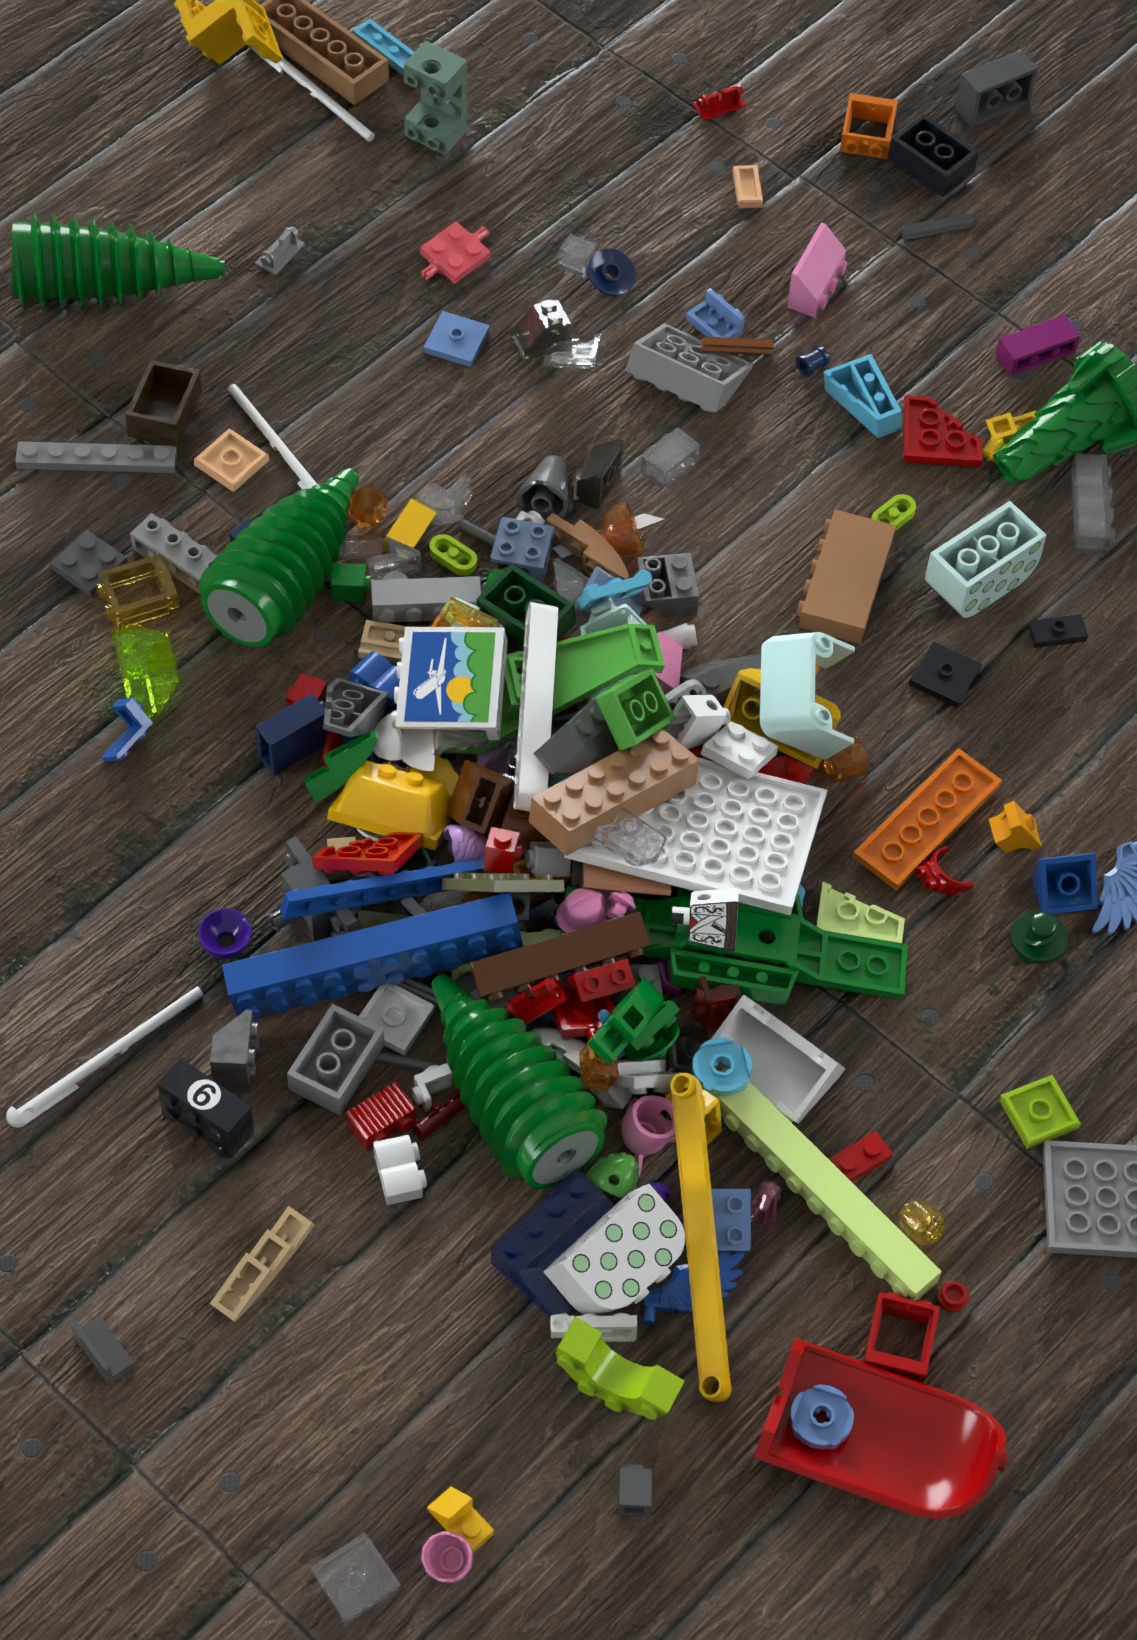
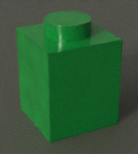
[331,563,371,602]

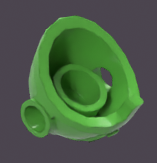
[585,1153,639,1199]

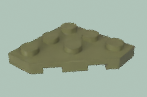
[442,872,564,892]

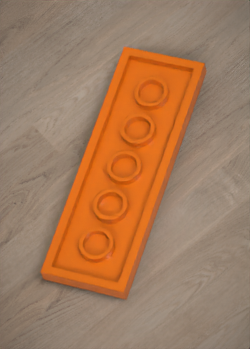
[852,748,1002,891]

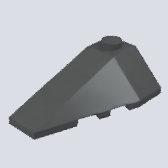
[679,654,761,708]
[323,678,388,737]

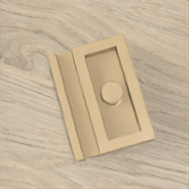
[358,620,407,664]

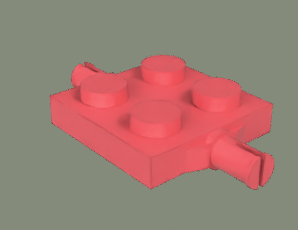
[420,221,491,284]

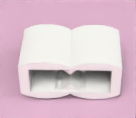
[373,1135,427,1205]

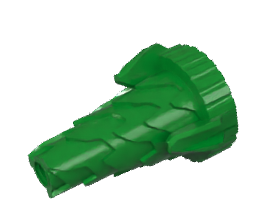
[993,342,1137,485]

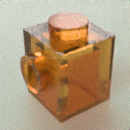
[346,484,389,529]
[824,737,870,784]

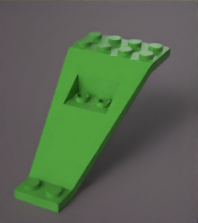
[436,624,665,754]

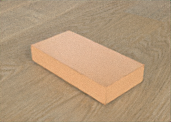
[733,165,763,208]

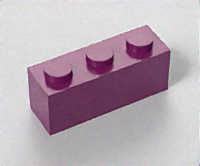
[995,314,1080,376]

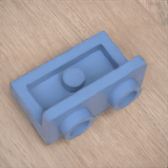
[686,289,745,338]

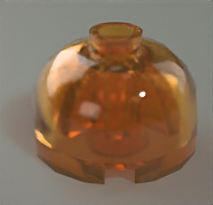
[598,501,645,556]

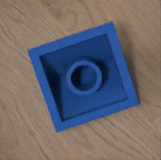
[1032,853,1098,914]

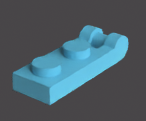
[576,570,652,611]

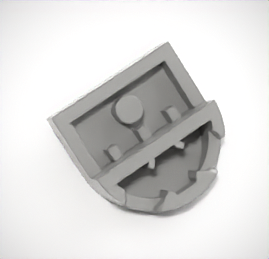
[611,1059,679,1094]

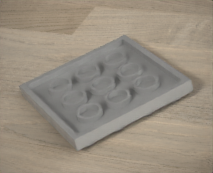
[1042,1140,1137,1258]

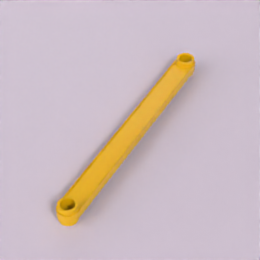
[670,1073,732,1403]

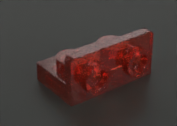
[692,976,741,1030]

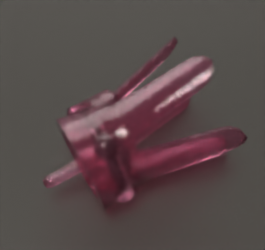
[751,1180,782,1227]

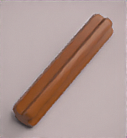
[700,337,775,355]

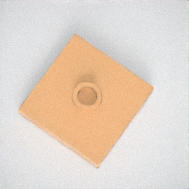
[194,428,269,492]

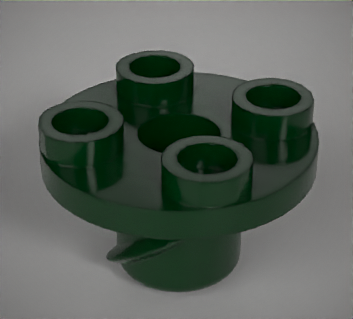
[1010,911,1068,964]

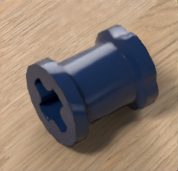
[796,345,830,377]

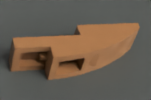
[546,513,629,580]

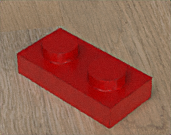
[828,1131,893,1182]

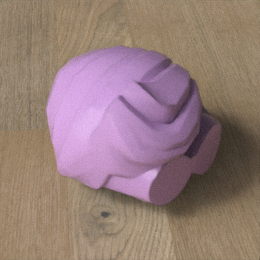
[443,824,487,862]

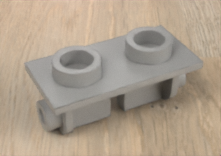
[255,227,305,275]

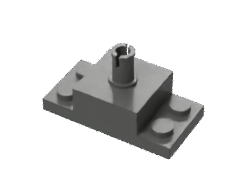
[268,836,358,942]

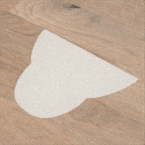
[373,710,438,771]

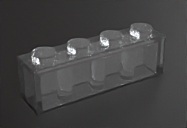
[1071,453,1115,555]

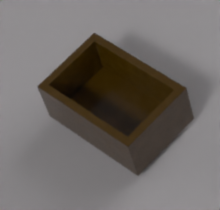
[125,360,202,447]

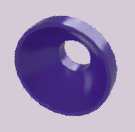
[198,908,252,959]

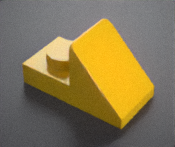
[427,1487,494,1553]

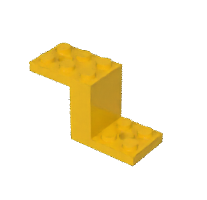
[174,0,283,65]

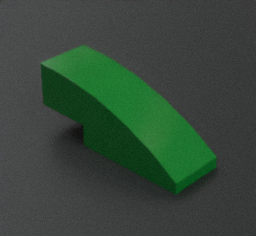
[305,729,378,803]

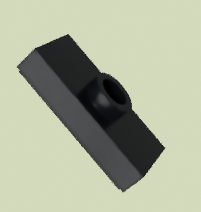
[1028,614,1088,648]

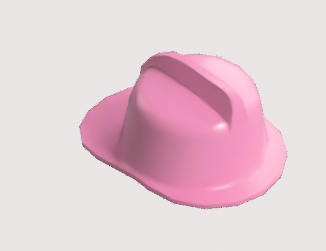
[556,888,612,933]

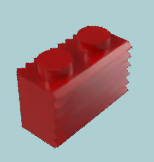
[346,1082,417,1150]

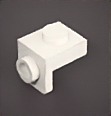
[411,1063,452,1112]

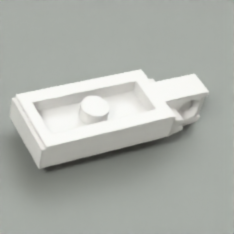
[550,1313,637,1342]

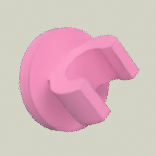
[605,891,636,920]

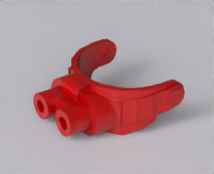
[914,846,974,895]

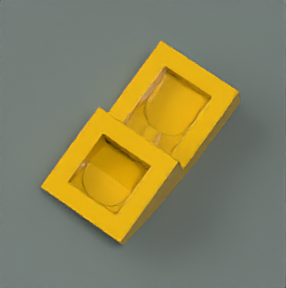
[986,411,1036,443]

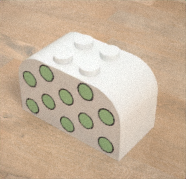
[543,1184,685,1315]

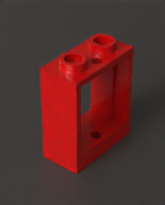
[863,1292,940,1383]

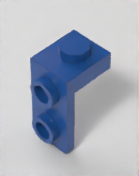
[102,698,153,762]

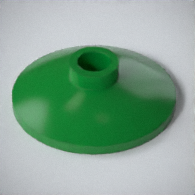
[625,1022,680,1062]

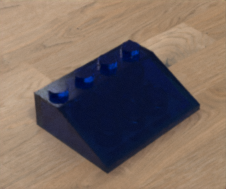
[491,1168,614,1318]

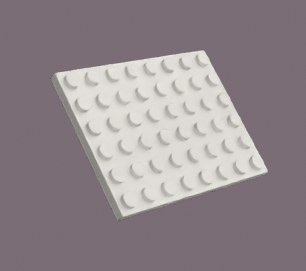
[564,757,827,915]

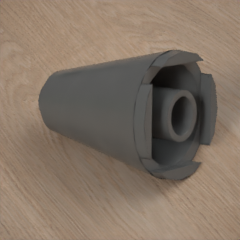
[516,455,569,522]

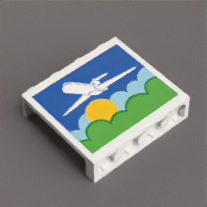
[392,627,508,740]

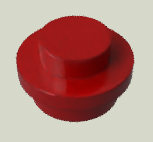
[938,1281,969,1312]

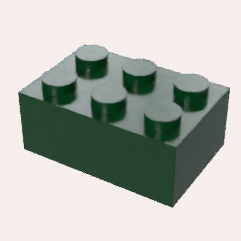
[476,564,576,647]

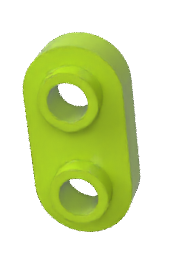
[871,494,916,531]
[430,534,477,576]

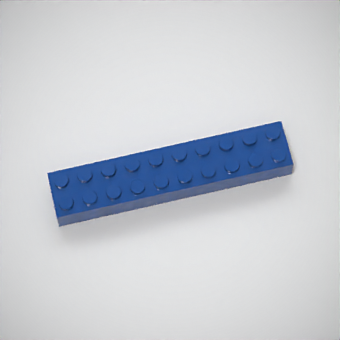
[222,892,523,1021]

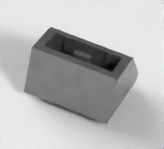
[637,553,699,618]
[210,1010,260,1091]

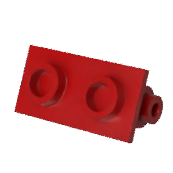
[692,84,746,121]
[503,978,567,1024]

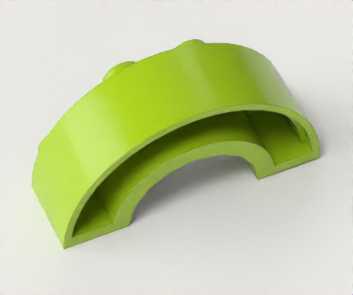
[556,1316,685,1420]

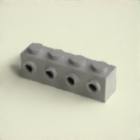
[130,513,217,594]
[371,576,481,623]

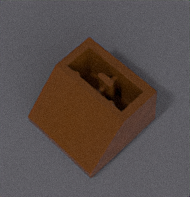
[446,760,515,834]

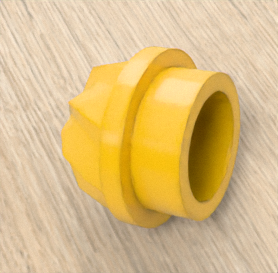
[982,436,1006,463]

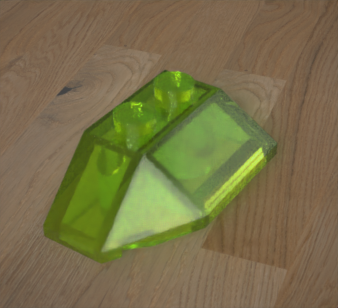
[110,624,179,717]

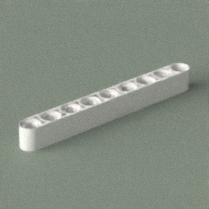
[513,602,558,812]

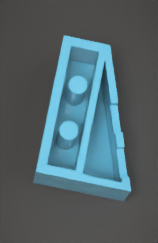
[823,354,902,438]

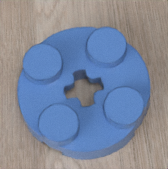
[790,1385,854,1450]

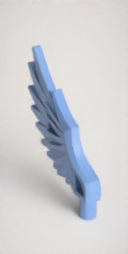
[1091,841,1137,936]

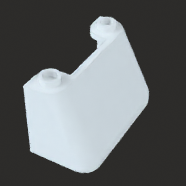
[712,995,846,1123]

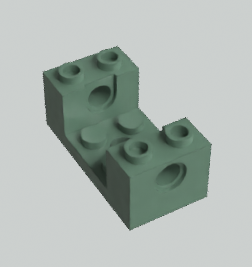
[404,40,467,155]

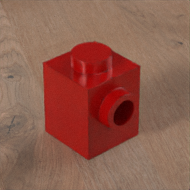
[286,673,327,706]
[483,827,523,873]

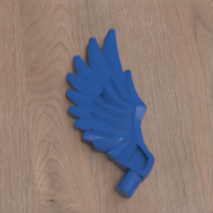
[642,1250,744,1325]

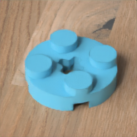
[692,1038,752,1096]

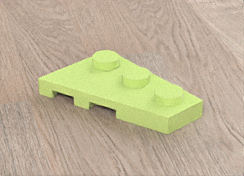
[816,882,905,944]

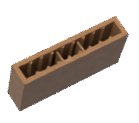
[796,510,896,644]

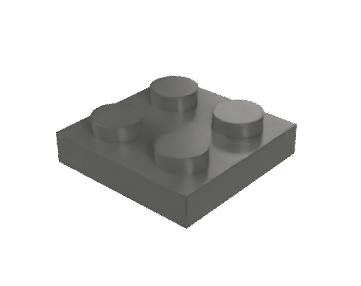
[50,530,128,597]

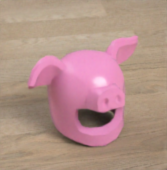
[621,1095,676,1177]

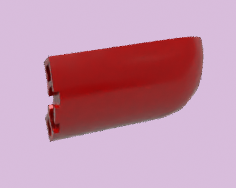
[754,1338,1009,1519]

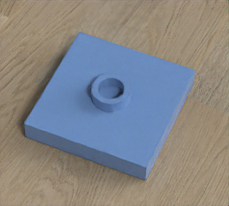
[424,311,490,367]

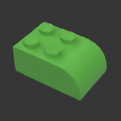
[595,668,675,750]

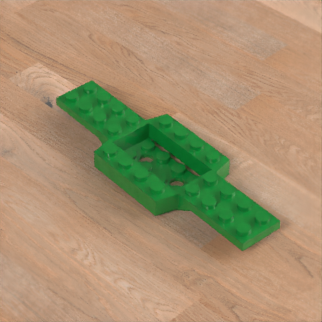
[559,886,908,1006]

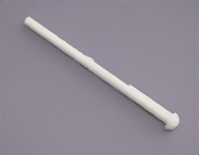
[246,44,375,142]
[228,384,317,489]
[6,987,204,1128]

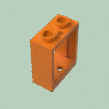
[840,93,898,159]

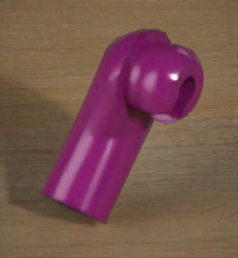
[650,958,682,996]

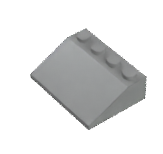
[625,323,753,413]

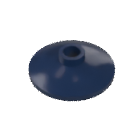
[587,248,636,296]

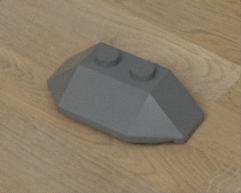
[533,699,619,776]

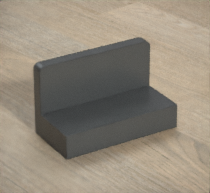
[70,1316,135,1385]

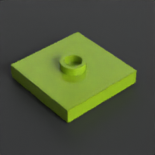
[999,1075,1081,1149]

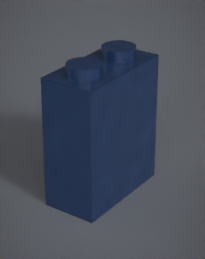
[256,693,328,775]

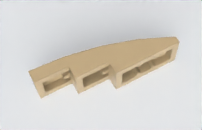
[210,1206,315,1322]

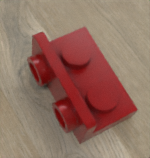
[563,959,636,1003]

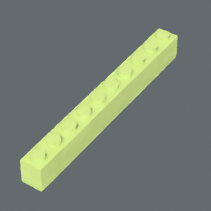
[714,1066,942,1301]

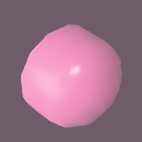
[421,1531,474,1584]

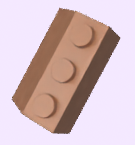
[580,862,671,896]

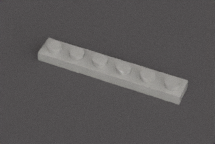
[15,442,177,473]

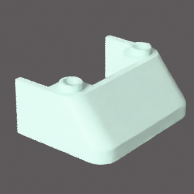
[760,632,855,760]

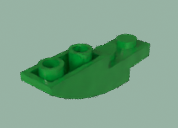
[587,976,664,1065]

